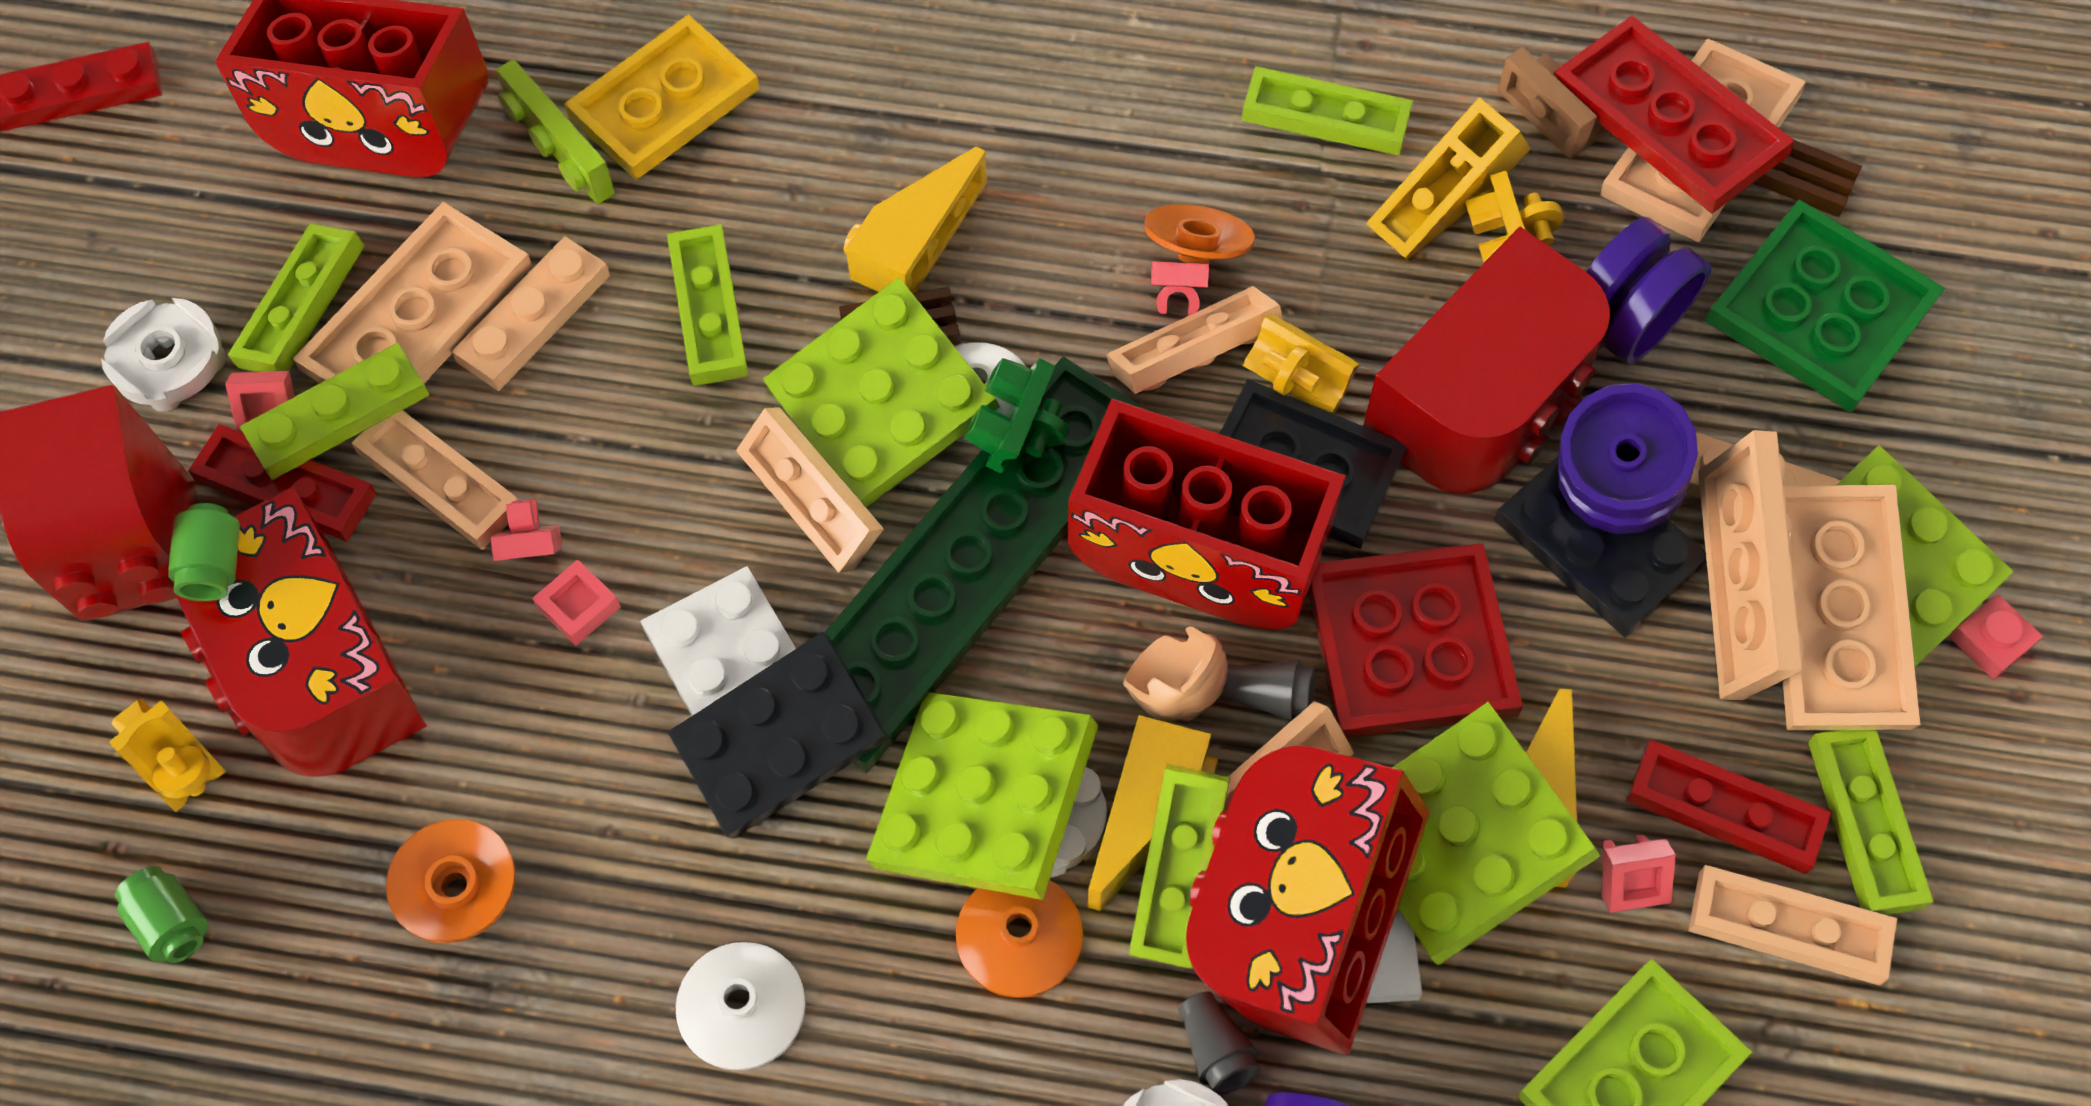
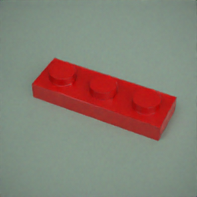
[0,42,162,132]
[188,424,376,542]
[1626,739,1831,875]

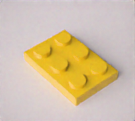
[564,14,760,180]

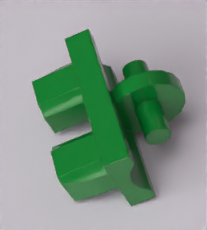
[964,358,1070,474]

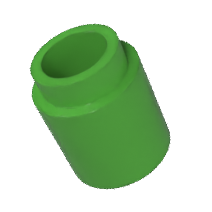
[168,503,240,602]
[115,866,208,963]

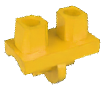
[1465,170,1564,263]
[1242,313,1360,414]
[109,699,226,813]

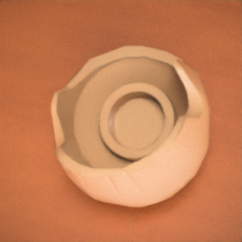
[1123,626,1228,722]

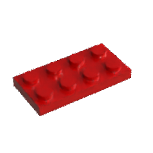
[1554,15,1795,214]

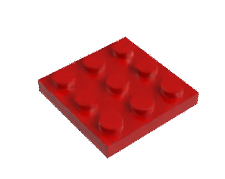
[1308,543,1523,738]

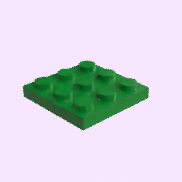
[1705,199,1945,413]

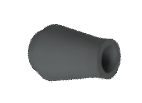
[1223,660,1315,720]
[1178,991,1260,1095]

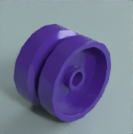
[1586,217,1711,365]
[1558,383,1698,534]

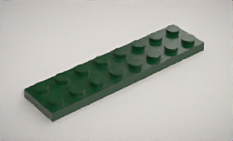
[824,356,1147,773]

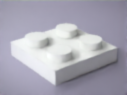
[640,566,796,716]

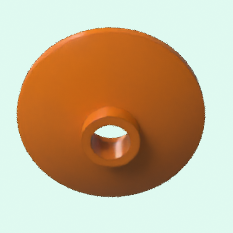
[1144,204,1255,264]
[386,819,516,944]
[956,880,1083,998]

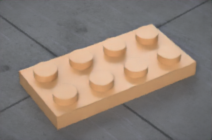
[1600,38,1806,243]
[293,202,532,384]
[1698,430,1805,700]
[1783,485,1920,730]

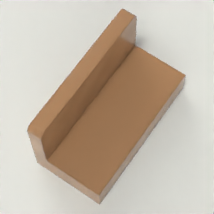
[1497,46,1610,159]

